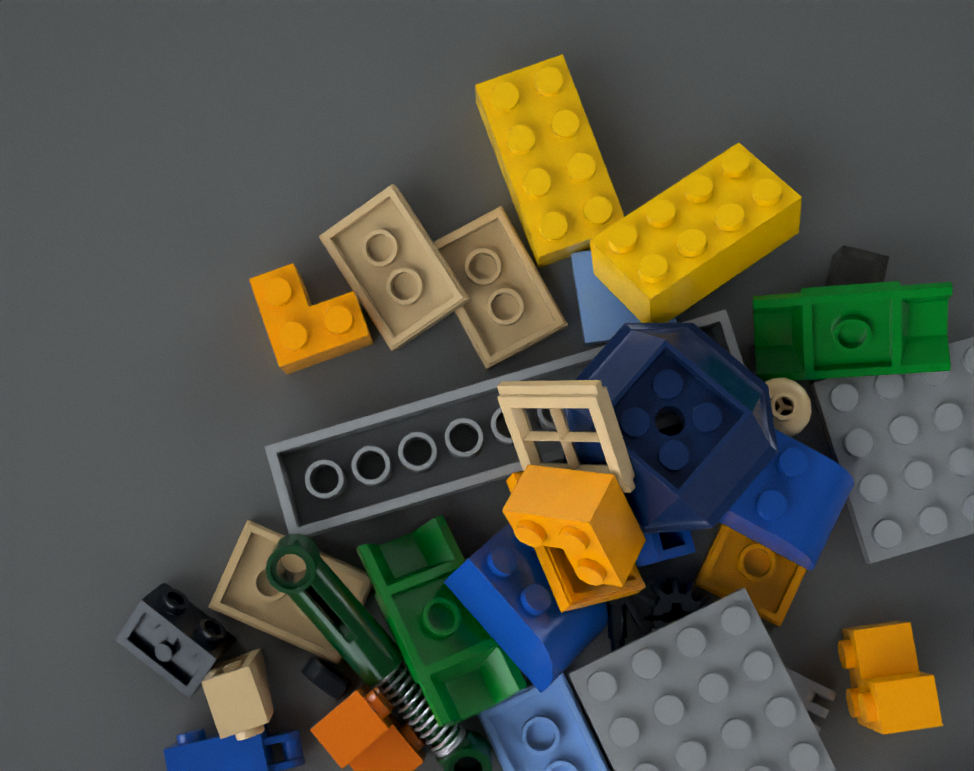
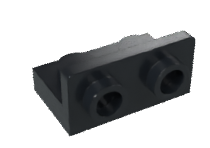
[115,583,236,699]

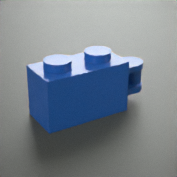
[163,723,306,771]

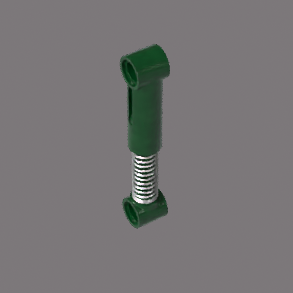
[265,534,492,771]

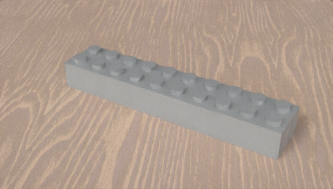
[264,309,744,537]

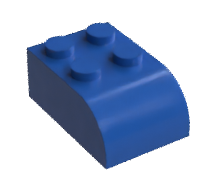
[718,429,855,571]
[444,523,608,693]

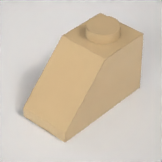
[201,648,274,741]

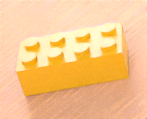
[475,54,625,268]
[590,142,802,323]

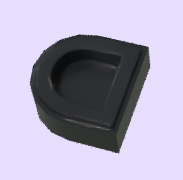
[302,656,352,701]

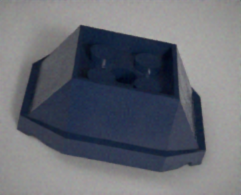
[563,323,778,535]

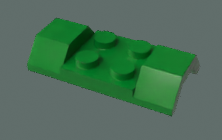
[752,281,953,382]
[356,514,527,728]

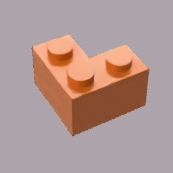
[310,683,426,771]

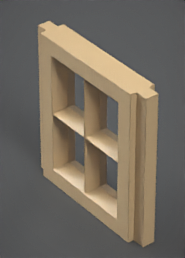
[497,380,636,493]

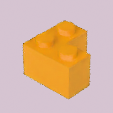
[249,263,374,375]
[502,464,646,587]
[838,620,943,735]

